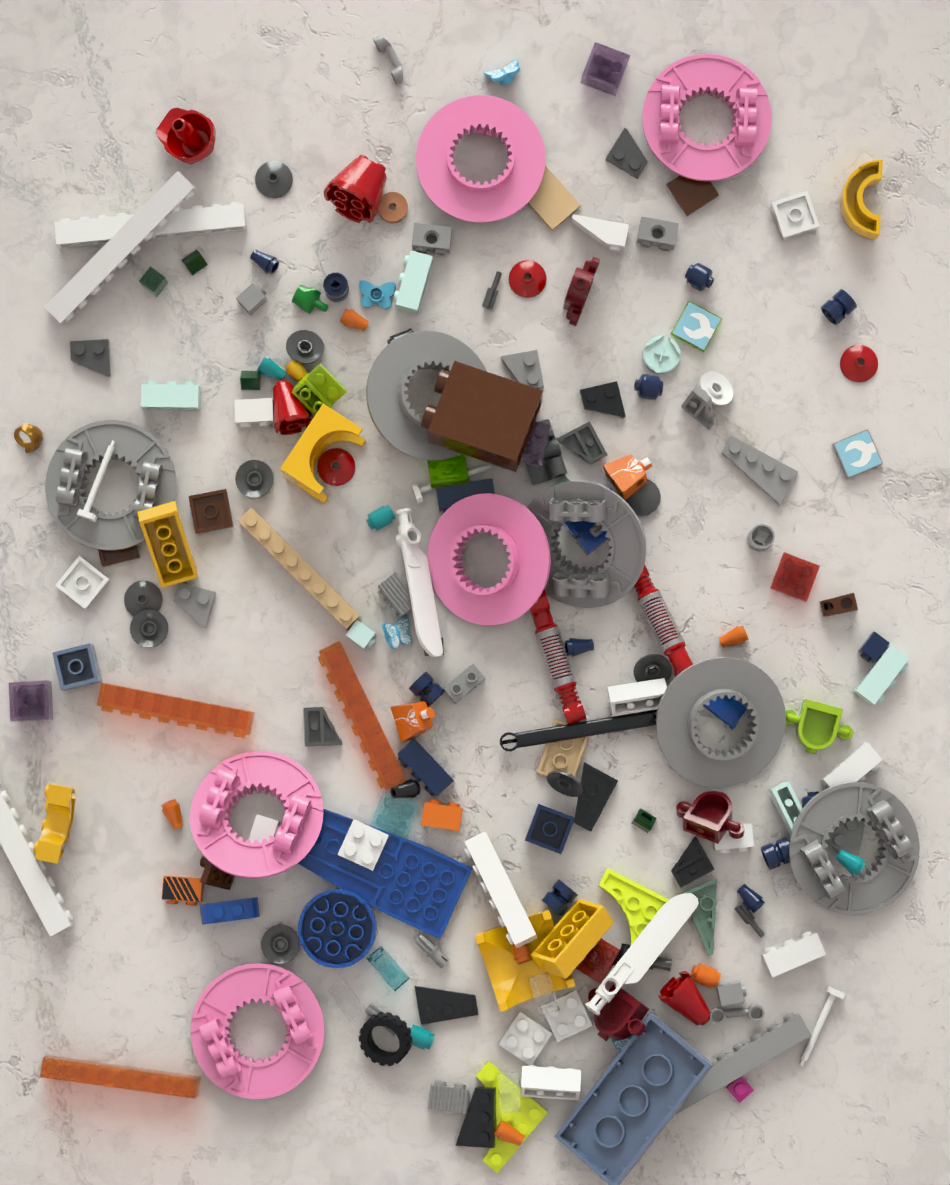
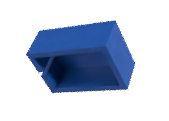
[564,488,612,555]

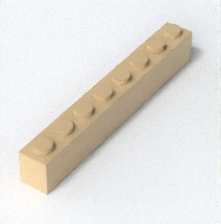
[238,508,361,631]

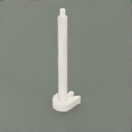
[77,441,115,523]
[411,464,492,504]
[800,986,847,1066]

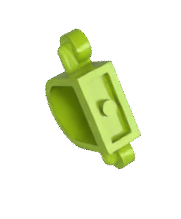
[785,699,853,754]

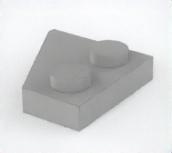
[501,350,544,389]
[825,819,865,856]

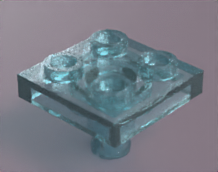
[370,790,420,838]

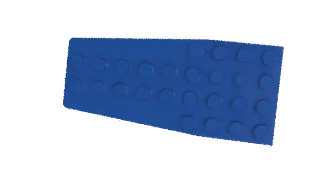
[298,809,473,939]

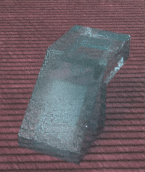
[366,946,410,991]

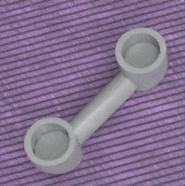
[373,36,403,85]
[709,1004,764,1024]

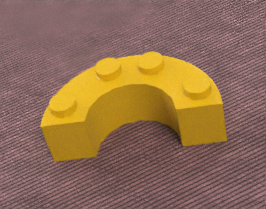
[840,160,883,240]
[33,783,76,864]

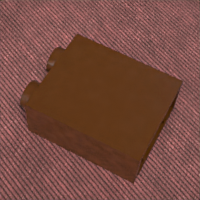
[421,361,543,472]

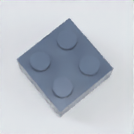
[52,643,102,691]

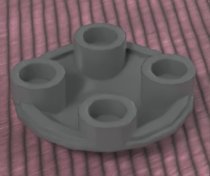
[625,479,661,516]

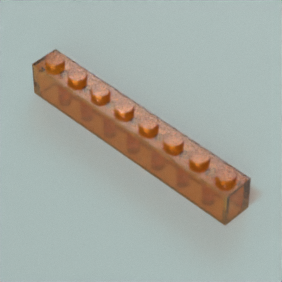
[318,641,407,791]
[97,683,255,738]
[40,1055,201,1099]

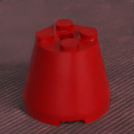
[324,155,387,223]

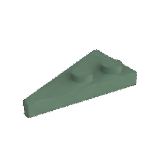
[681,878,717,956]

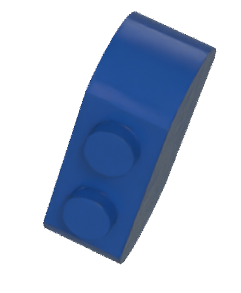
[200,897,260,925]

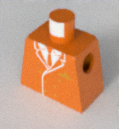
[603,454,652,500]
[390,701,435,742]

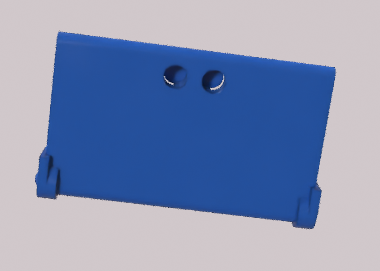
[703,696,746,730]

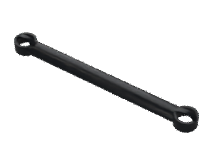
[500,709,658,752]

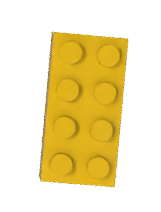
[138,501,198,588]
[530,899,614,979]

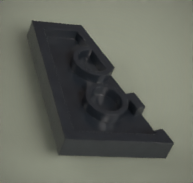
[574,762,618,832]
[415,986,479,1025]
[455,1086,496,1148]

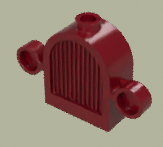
[563,257,600,326]
[676,791,744,844]
[588,984,649,1041]

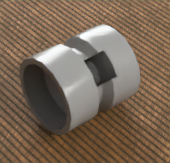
[747,524,775,552]

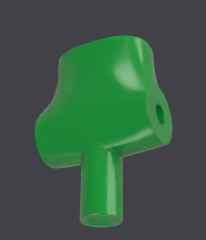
[292,285,329,314]

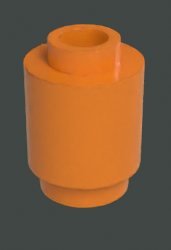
[690,963,721,988]

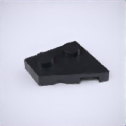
[580,381,626,418]
[671,837,714,888]

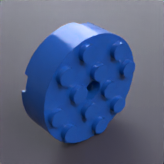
[298,889,377,968]

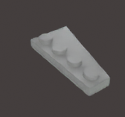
[722,436,798,506]

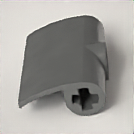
[523,419,567,485]

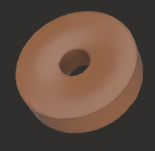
[378,192,408,223]

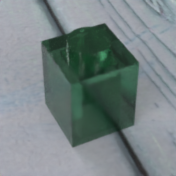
[139,266,168,297]

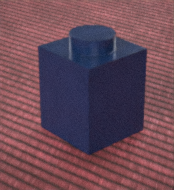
[858,631,890,663]

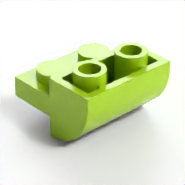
[292,363,347,415]

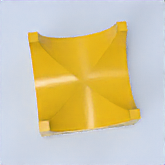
[280,404,366,504]
[475,909,575,1012]

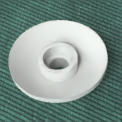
[699,371,733,406]

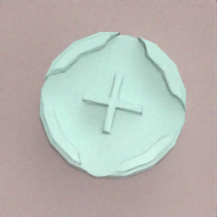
[643,336,681,374]

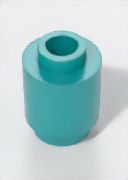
[366,505,396,531]
[408,1025,435,1050]

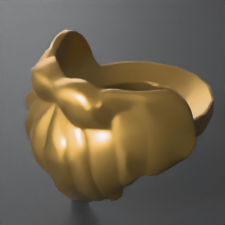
[14,423,43,453]

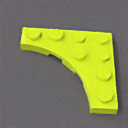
[598,868,669,946]
[476,1060,548,1173]

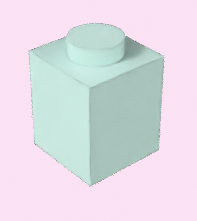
[346,620,376,650]

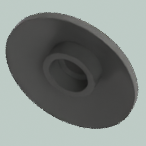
[255,161,293,198]
[286,330,324,364]
[235,460,274,498]
[124,581,163,616]
[130,609,169,648]
[633,654,672,682]
[547,771,583,797]
[261,925,300,964]

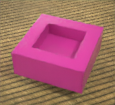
[726,1076,754,1103]

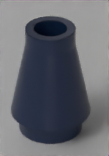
[250,250,279,274]
[565,638,594,657]
[737,884,765,913]

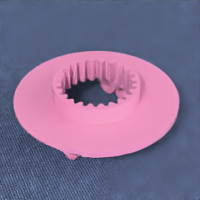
[642,54,772,181]
[416,95,546,223]
[427,493,551,626]
[190,751,323,879]
[190,963,325,1099]

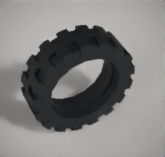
[359,1012,413,1066]

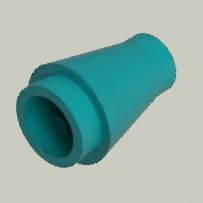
[257,357,286,381]
[835,849,866,876]

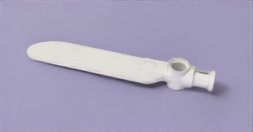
[396,508,443,658]
[585,893,699,1016]

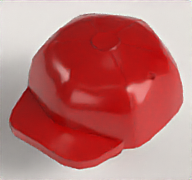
[156,108,216,164]

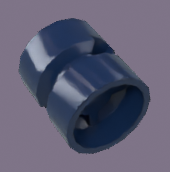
[323,273,349,302]
[821,289,857,325]
[409,671,445,707]
[760,837,790,870]
[542,879,578,916]

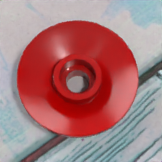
[509,260,546,298]
[840,345,878,382]
[317,448,355,486]

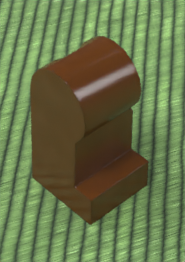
[819,593,858,617]

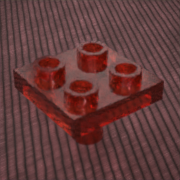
[770,552,820,602]
[576,938,621,984]

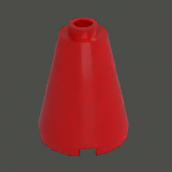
[273,380,312,435]
[658,971,711,1026]

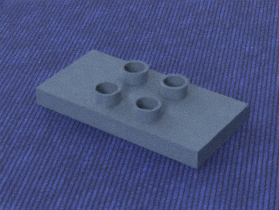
[554,1013,714,1185]

